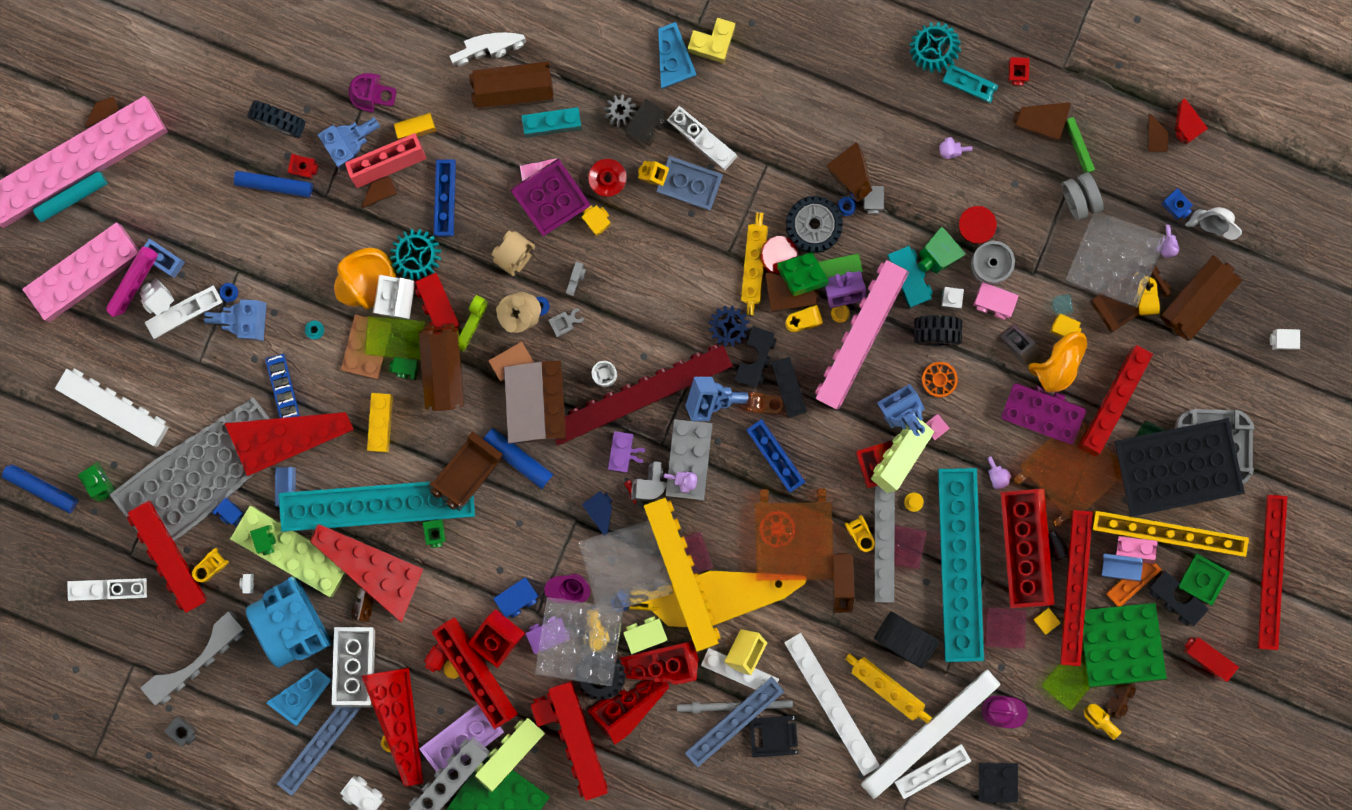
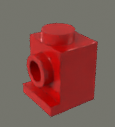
[1008,57,1030,87]
[287,154,318,180]

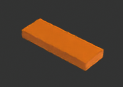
[1105,563,1162,607]

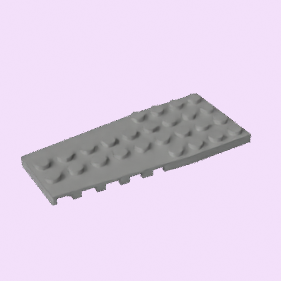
[110,398,270,542]

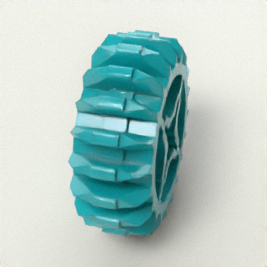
[909,22,961,73]
[390,229,442,281]

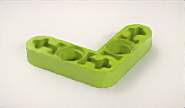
[459,295,488,352]

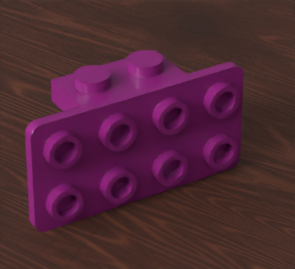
[1001,383,1086,444]

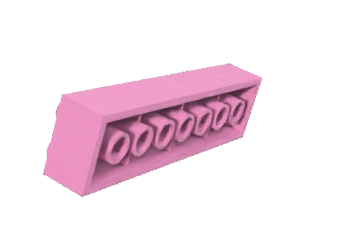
[815,260,909,409]

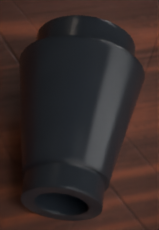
[1048,531,1069,561]

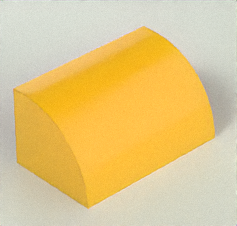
[394,112,436,140]

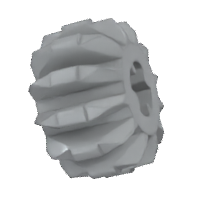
[604,95,637,127]

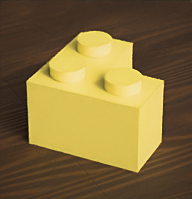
[688,18,736,64]

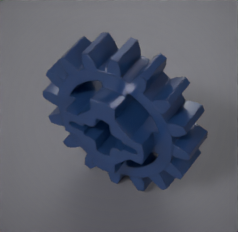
[708,305,750,347]

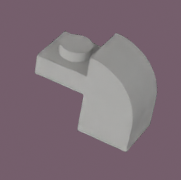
[631,462,667,501]

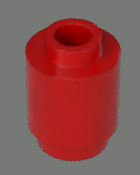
[423,643,448,673]

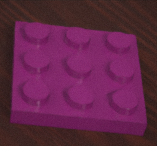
[511,158,591,236]

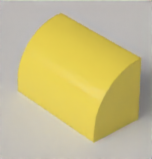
[724,629,767,675]

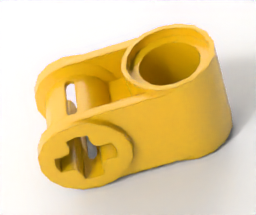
[1138,277,1160,315]
[785,305,824,332]
[844,515,875,553]
[192,548,229,583]

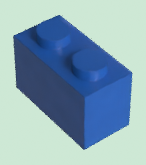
[493,577,539,618]

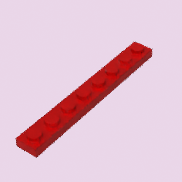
[1258,495,1288,650]
[1060,510,1093,666]

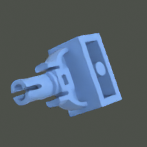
[317,117,380,170]
[204,300,267,341]
[686,377,748,421]
[877,384,925,436]

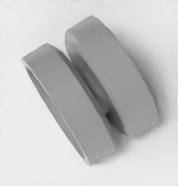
[1061,172,1104,221]
[970,241,1015,285]

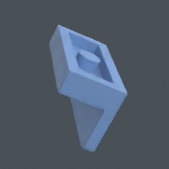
[275,467,296,506]
[1102,554,1143,582]

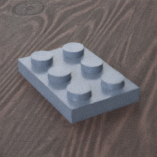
[656,156,723,211]

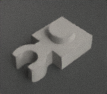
[566,262,586,296]
[548,308,585,337]

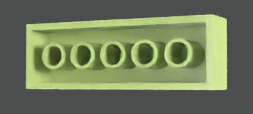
[230,506,346,597]

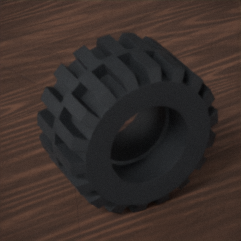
[914,315,963,346]
[575,651,626,701]

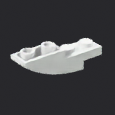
[450,33,526,67]
[667,106,738,170]
[145,285,223,339]
[67,578,147,601]

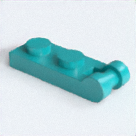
[942,65,998,104]

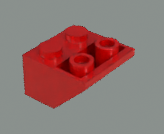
[855,441,893,489]

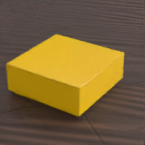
[1033,608,1060,635]

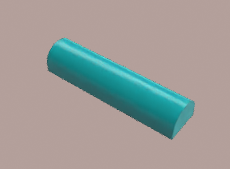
[33,171,108,223]

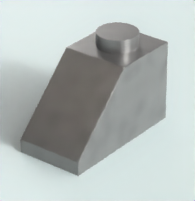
[1000,324,1043,368]

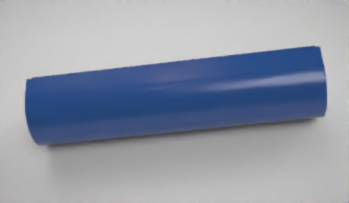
[434,159,456,237]
[234,171,314,198]
[746,419,806,493]
[483,428,554,489]
[2,464,79,514]

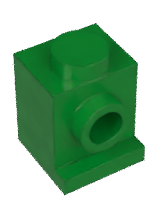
[389,357,419,381]
[423,519,446,548]
[250,525,276,556]

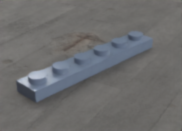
[685,676,784,767]
[277,707,362,796]

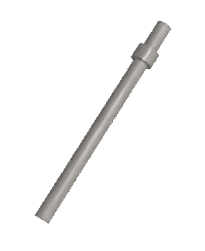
[677,700,793,714]

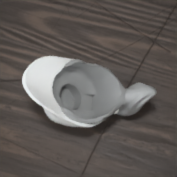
[1185,207,1242,240]

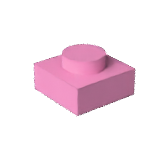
[925,414,950,441]

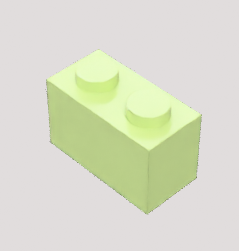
[623,616,668,654]

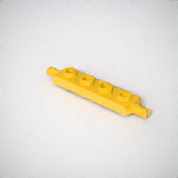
[741,212,768,316]
[845,653,932,724]

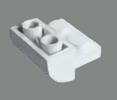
[373,275,415,320]

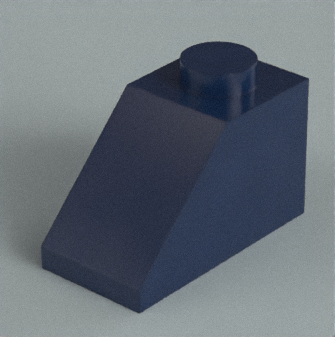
[582,491,613,536]

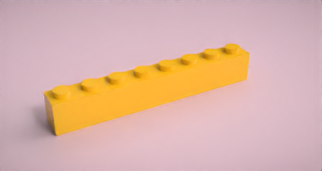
[644,498,721,651]
[1091,511,1249,557]

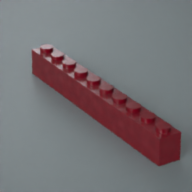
[556,344,733,446]

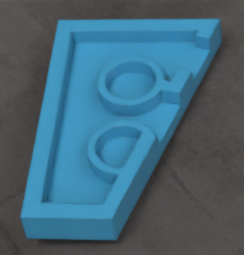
[658,22,697,90]
[266,668,332,726]

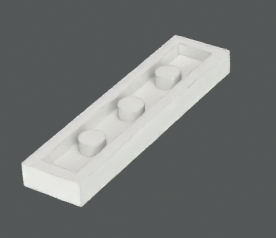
[701,648,779,690]
[894,744,971,799]

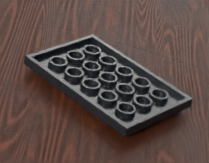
[1114,418,1245,517]

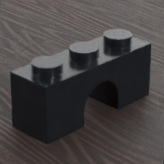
[734,326,777,389]
[771,357,807,419]
[1147,570,1209,627]

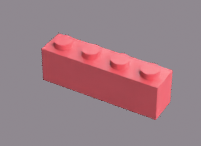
[345,133,427,188]

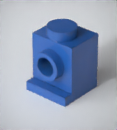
[1161,188,1193,220]
[213,498,245,527]

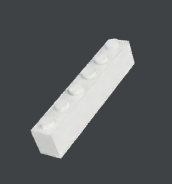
[55,368,169,447]

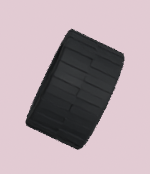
[874,611,940,669]

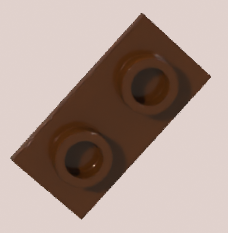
[351,585,374,622]
[1106,683,1136,719]

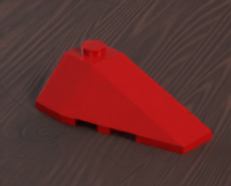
[618,640,698,685]
[587,680,670,745]

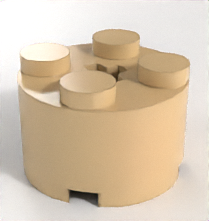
[491,231,535,276]
[496,292,541,333]

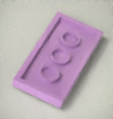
[420,704,504,774]

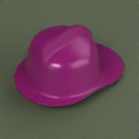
[544,573,591,603]
[981,696,1028,728]

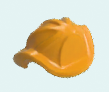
[334,248,396,309]
[1028,332,1087,393]

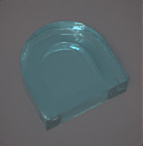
[1052,294,1073,315]

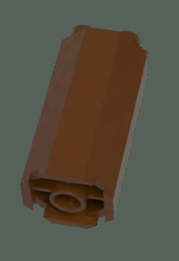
[469,61,554,110]
[1159,255,1242,341]
[418,323,464,411]

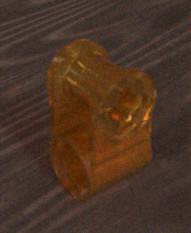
[746,392,784,414]

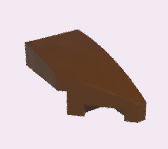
[85,97,119,129]
[1147,114,1168,152]
[361,176,397,208]

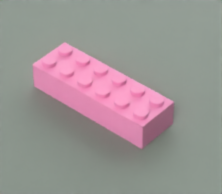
[22,222,139,322]

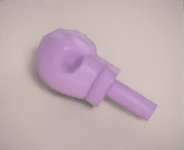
[939,137,972,159]
[1157,225,1179,258]
[987,457,1011,489]
[664,472,697,493]

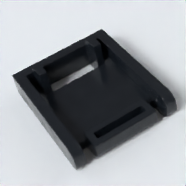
[750,715,798,758]

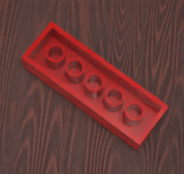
[1001,489,1054,608]
[546,680,609,801]

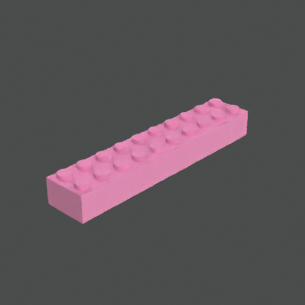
[0,96,168,228]

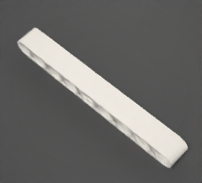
[860,669,1001,799]

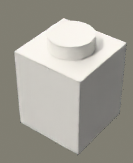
[940,287,964,310]
[1270,329,1300,350]

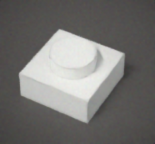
[240,574,254,593]

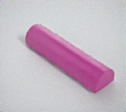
[106,247,158,317]

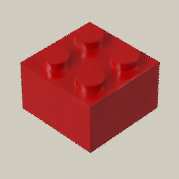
[468,609,525,668]

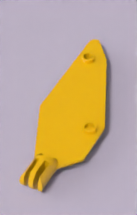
[629,571,806,627]

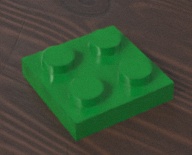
[777,252,829,297]
[1177,553,1231,606]

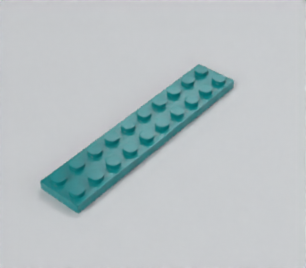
[938,468,984,662]
[279,481,475,532]

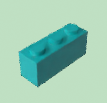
[522,107,582,138]
[887,246,933,309]

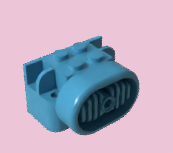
[245,577,333,668]

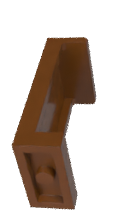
[1090,262,1171,333]
[429,431,503,512]

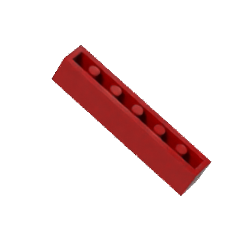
[1078,345,1153,457]
[127,499,207,613]
[431,617,518,730]

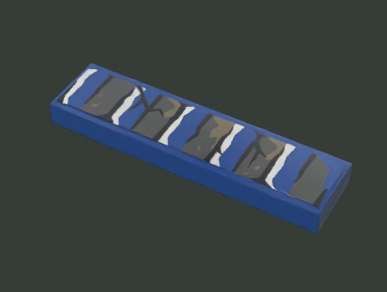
[265,354,300,418]

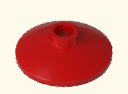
[588,159,627,197]

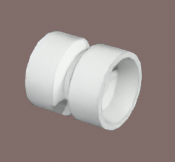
[592,361,617,387]

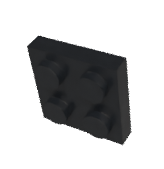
[978,762,1018,802]

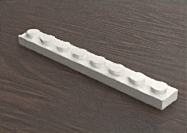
[784,633,880,776]

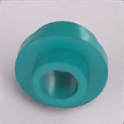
[305,320,324,340]

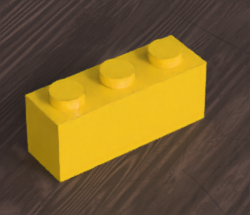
[367,393,393,453]

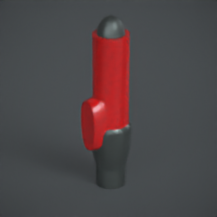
[623,478,646,511]

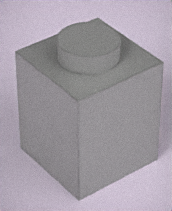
[863,186,884,215]

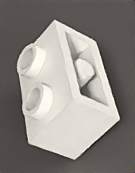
[139,278,174,316]
[340,776,385,810]

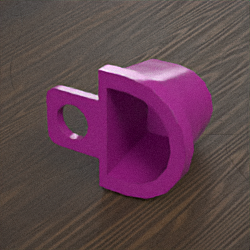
[348,73,397,113]

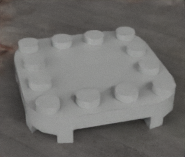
[1174,409,1254,484]

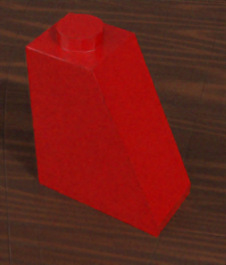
[1183,637,1239,682]

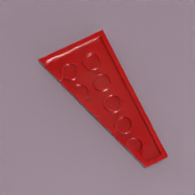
[225,412,354,476]
[310,524,423,623]
[361,668,423,786]

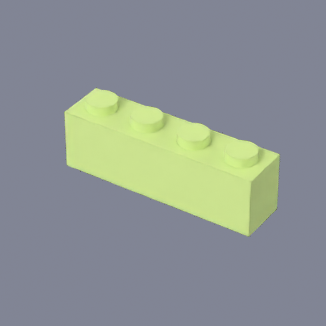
[871,418,934,493]
[475,718,545,793]

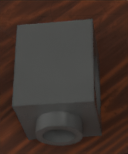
[164,715,198,747]

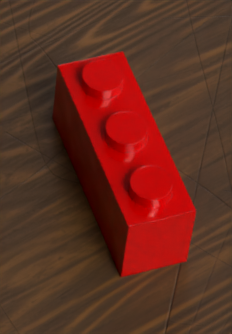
[414,273,461,328]

